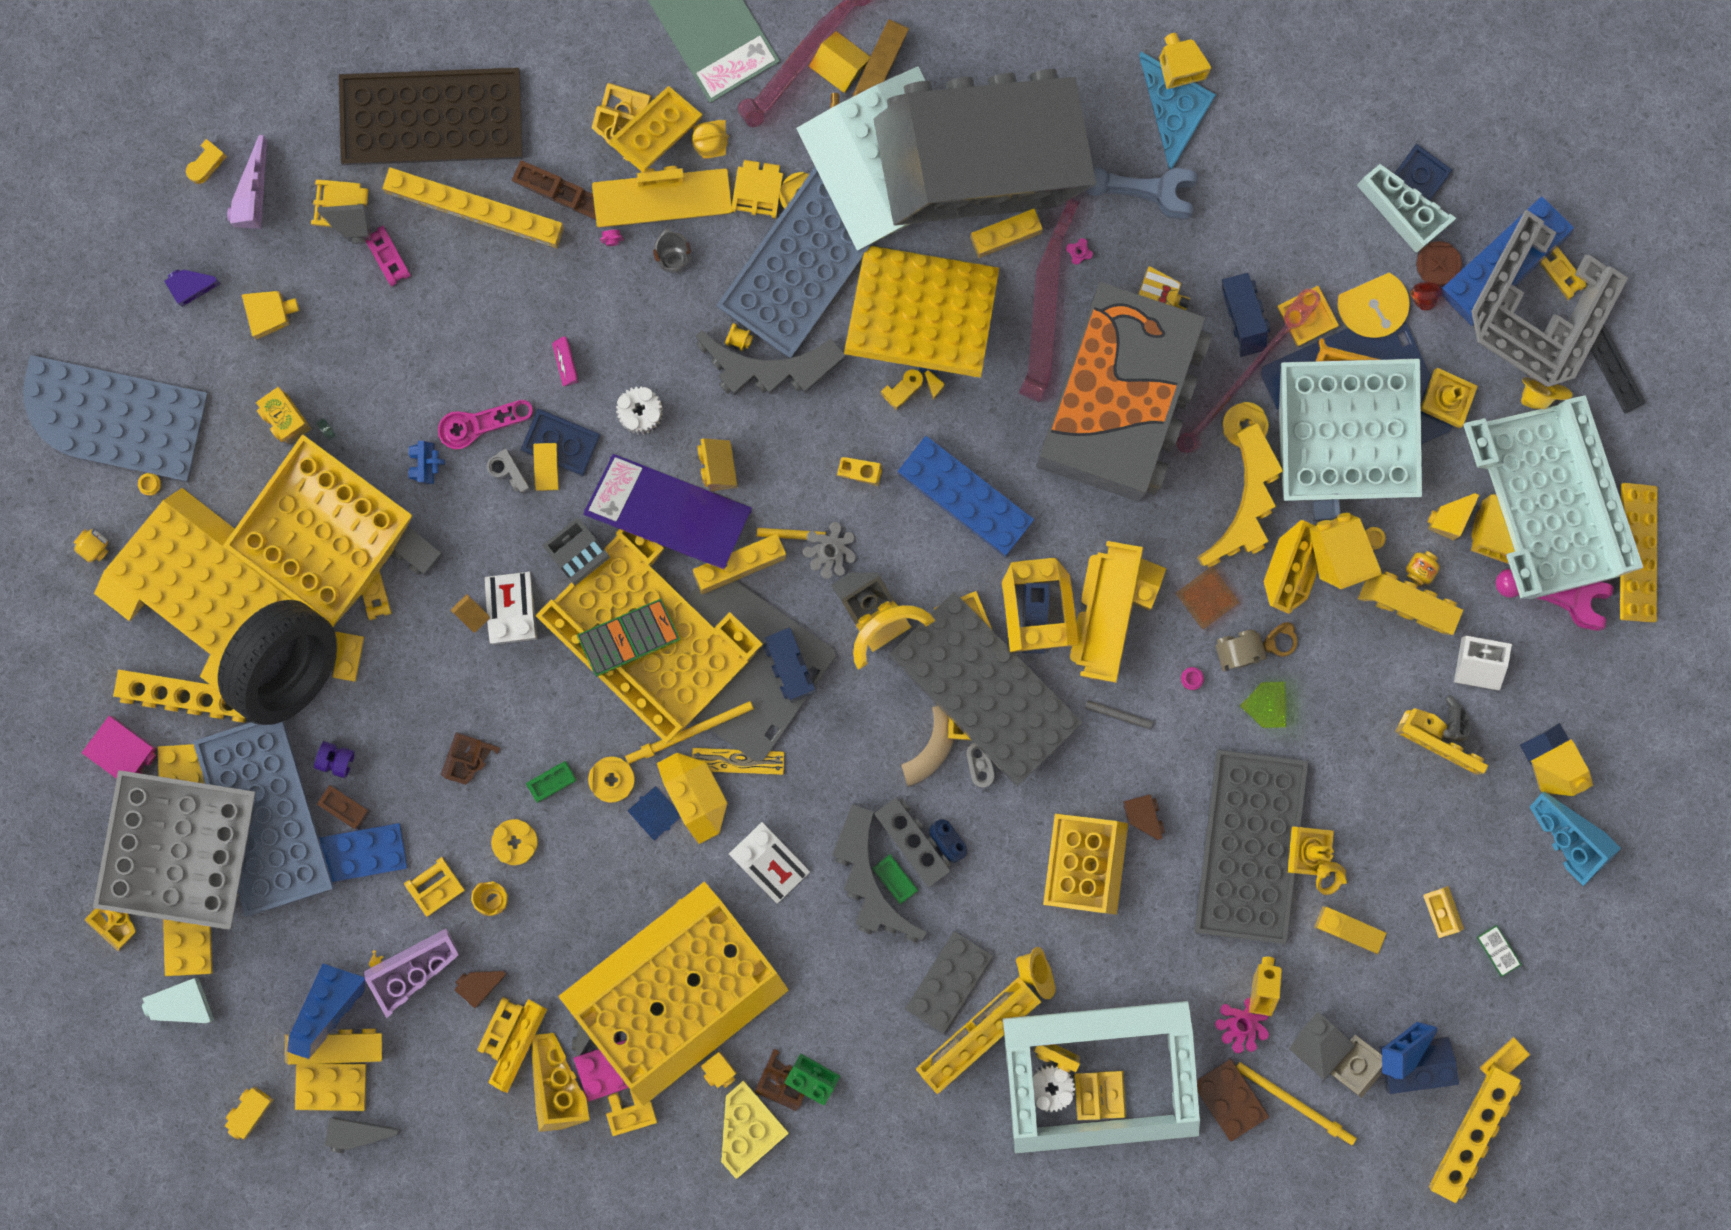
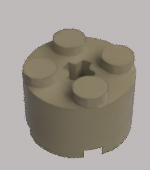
[1215,629,1267,672]

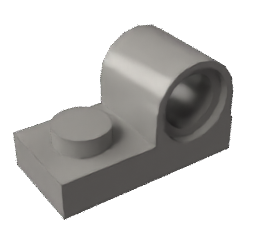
[487,449,530,494]

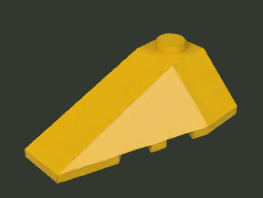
[531,1033,590,1132]

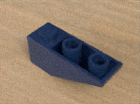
[1022,583,1050,654]

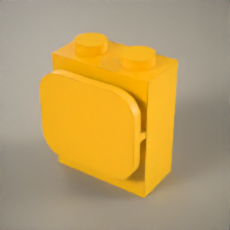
[1471,494,1515,564]

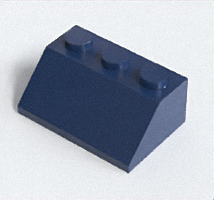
[1380,1037,1459,1094]

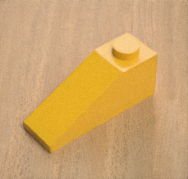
[1314,906,1386,954]

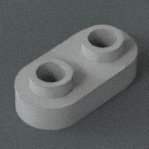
[966,743,994,788]

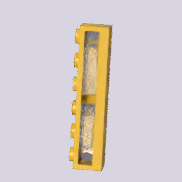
[916,977,1041,1094]

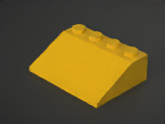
[1043,814,1128,915]

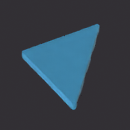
[1139,51,1216,169]

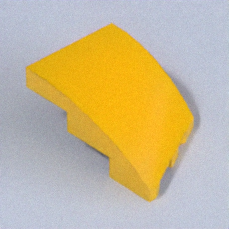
[592,83,652,161]

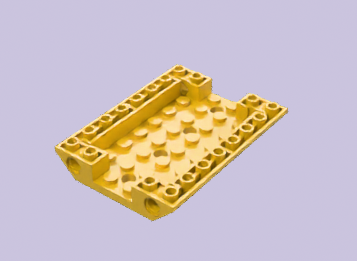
[558,881,789,1106]

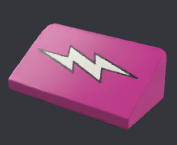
[552,336,579,386]

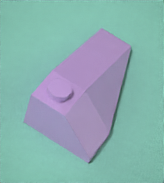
[227,135,267,229]

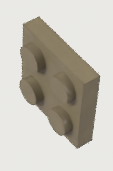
[1330,1035,1382,1098]

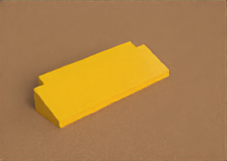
[1070,541,1144,683]

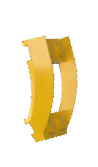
[1002,558,1079,652]

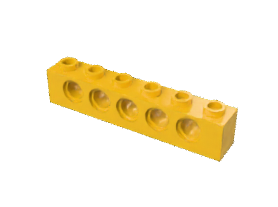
[113,669,246,723]
[1429,1064,1521,1203]

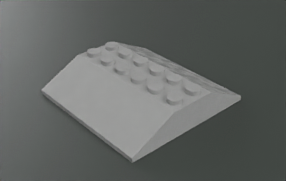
[93,770,256,930]

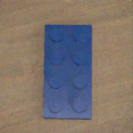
[319,823,408,882]

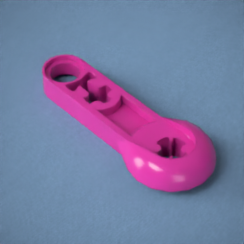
[438,400,533,449]

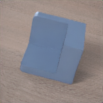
[1312,493,1340,521]

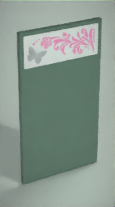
[648,0,780,103]

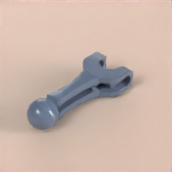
[1085,167,1198,219]

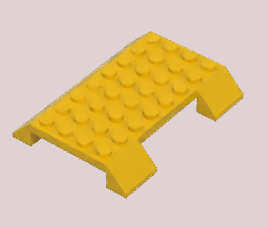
[94,488,295,692]
[536,529,763,744]

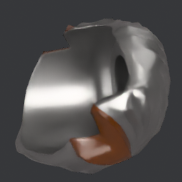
[653,229,692,274]

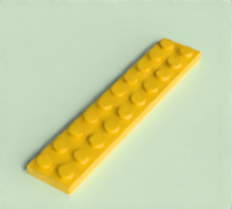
[158,744,213,976]

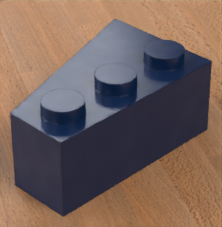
[1222,273,1270,357]
[763,627,817,703]

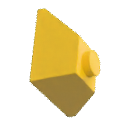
[1427,493,1479,540]
[1133,559,1166,610]
[1531,739,1593,796]

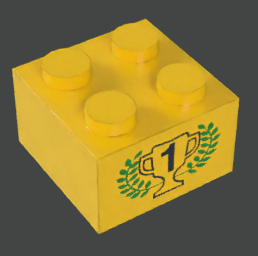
[256,387,312,445]

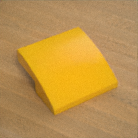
[1075,1071,1126,1120]

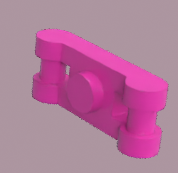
[366,225,411,287]

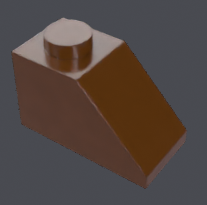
[454,970,508,1008]

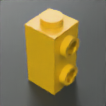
[225,1087,274,1140]

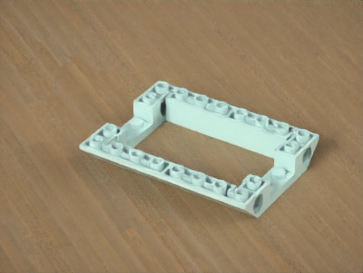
[1003,1001,1200,1153]

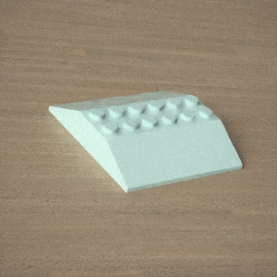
[796,66,925,251]
[1279,359,1422,501]

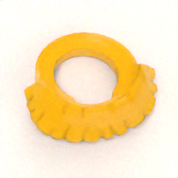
[1316,861,1347,895]

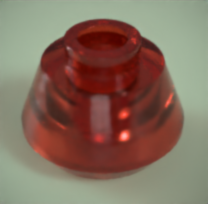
[1411,282,1442,311]

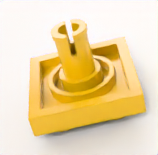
[1421,368,1478,429]
[1288,827,1334,876]

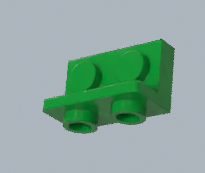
[785,1053,840,1105]

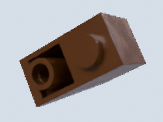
[1123,794,1165,840]

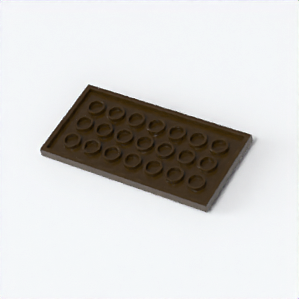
[339,68,523,165]

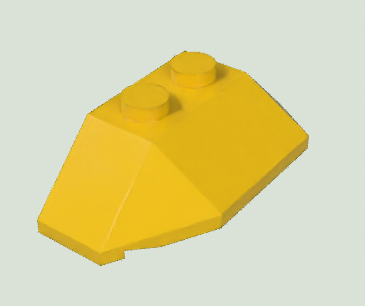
[1263,520,1318,614]
[657,753,728,844]

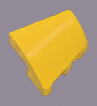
[84,908,135,951]

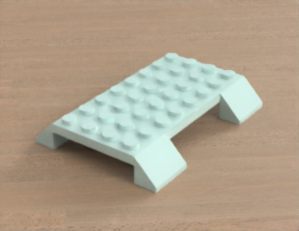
[1463,395,1643,599]

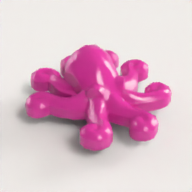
[1215,998,1269,1054]

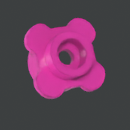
[600,230,624,246]
[1066,238,1093,265]

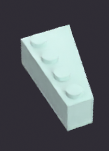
[1357,164,1456,253]

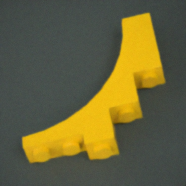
[1197,423,1283,568]

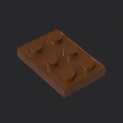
[1197,1058,1269,1142]

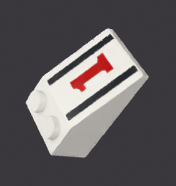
[485,572,538,645]
[729,822,810,903]

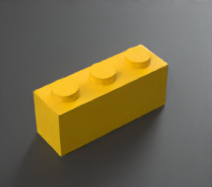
[970,209,1043,258]

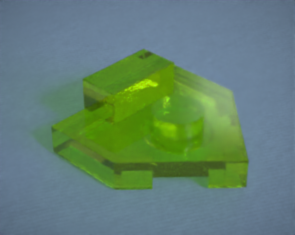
[1240,682,1287,728]

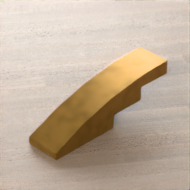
[852,19,909,97]

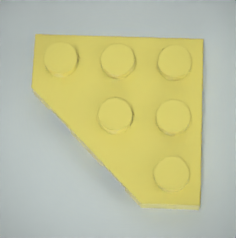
[721,1080,789,1179]

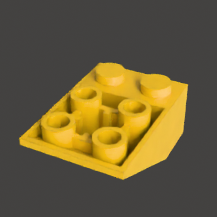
[697,438,738,492]

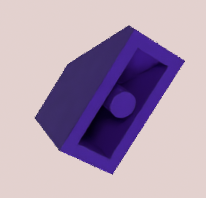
[164,269,221,307]

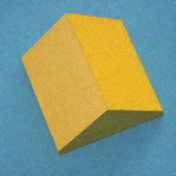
[809,31,870,93]

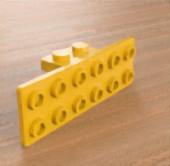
[592,166,732,228]
[1620,483,1657,622]

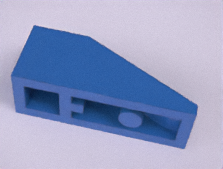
[1382,1022,1437,1079]

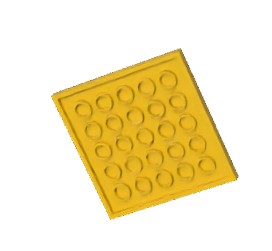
[844,246,999,378]

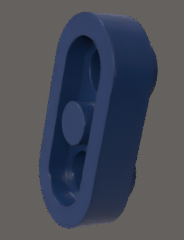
[930,819,967,863]

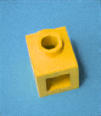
[701,1051,737,1088]

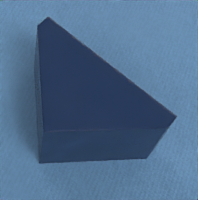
[1520,723,1569,765]

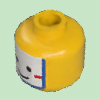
[73,529,108,562]

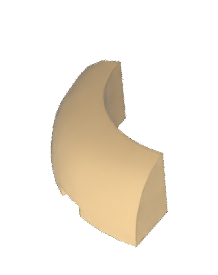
[901,706,954,787]

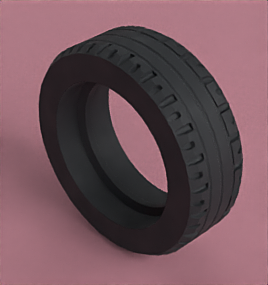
[218,600,337,725]

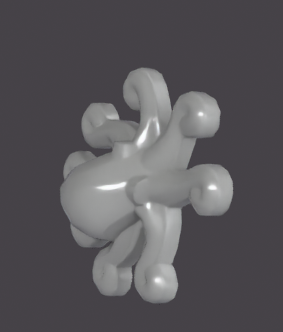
[803,522,856,579]

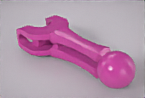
[1495,569,1614,631]

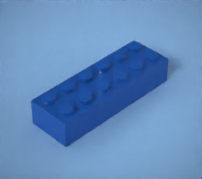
[1441,196,1574,326]
[897,436,1034,557]

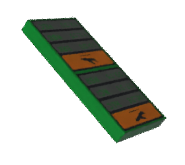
[577,598,680,677]

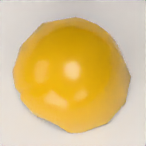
[471,881,508,916]

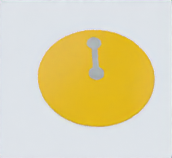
[1338,273,1409,338]

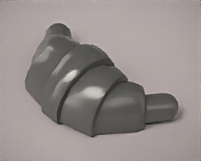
[1443,695,1472,742]

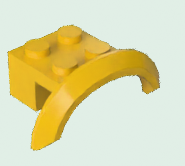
[853,601,935,670]

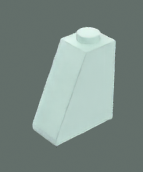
[142,977,214,1023]

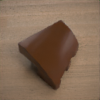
[441,732,500,785]
[754,1049,805,1111]

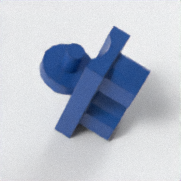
[408,441,445,484]

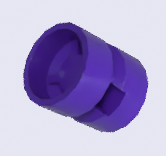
[314,741,355,779]

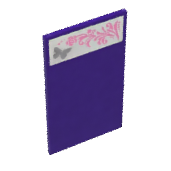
[583,454,752,569]

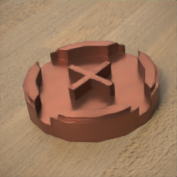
[1416,241,1462,287]

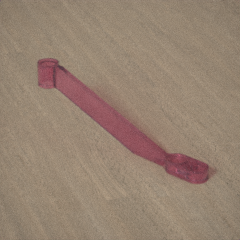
[738,0,872,128]
[1018,199,1080,402]
[1177,289,1321,453]

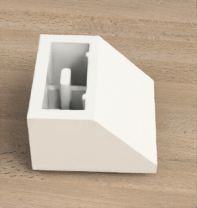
[1454,636,1512,691]

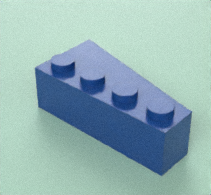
[287,963,366,1059]

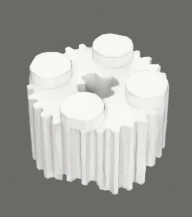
[616,386,663,435]
[1032,1064,1075,1112]

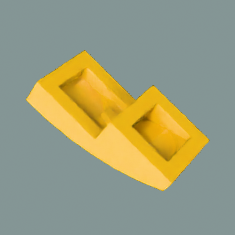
[533,443,559,491]

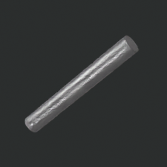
[1085,700,1153,729]

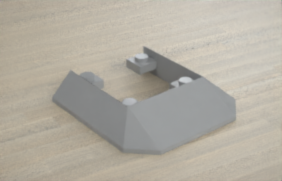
[1471,210,1628,387]

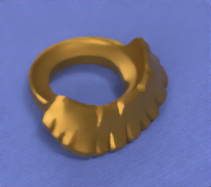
[1263,622,1297,657]

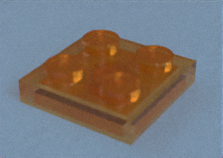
[1175,566,1239,630]

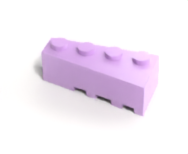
[364,928,458,1018]

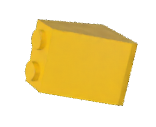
[1309,513,1381,589]

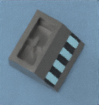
[542,517,610,586]

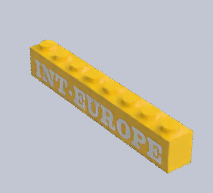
[382,167,564,248]

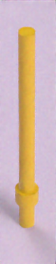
[625,701,754,764]
[1237,1062,1357,1146]

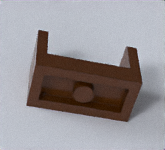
[317,785,371,830]

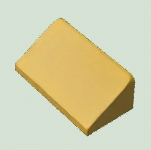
[1423,886,1464,938]

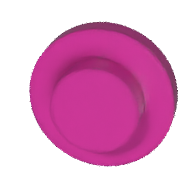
[1181,667,1204,690]

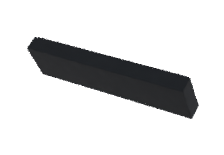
[1590,325,1646,414]

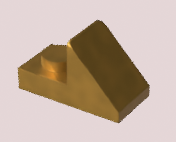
[451,594,490,633]

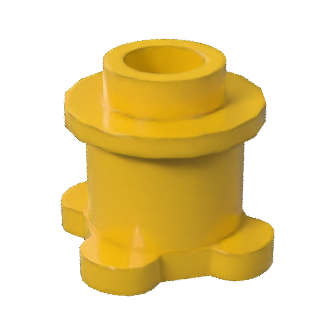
[725,323,753,351]

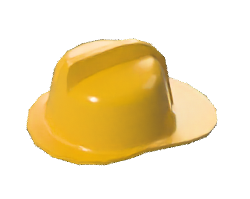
[692,120,729,159]
[1521,377,1573,409]
[1016,947,1056,999]

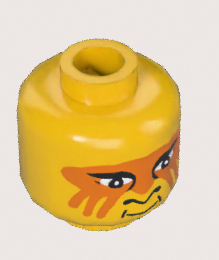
[1406,551,1440,586]

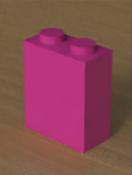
[82,716,157,779]

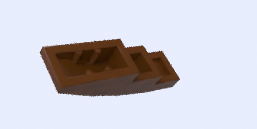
[511,160,596,220]

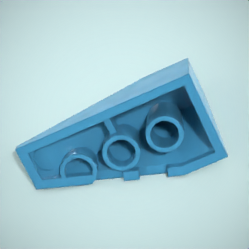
[1530,792,1621,886]

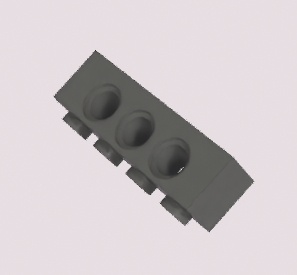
[874,797,951,888]

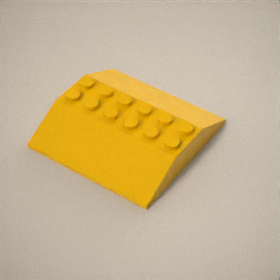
[223,434,413,627]

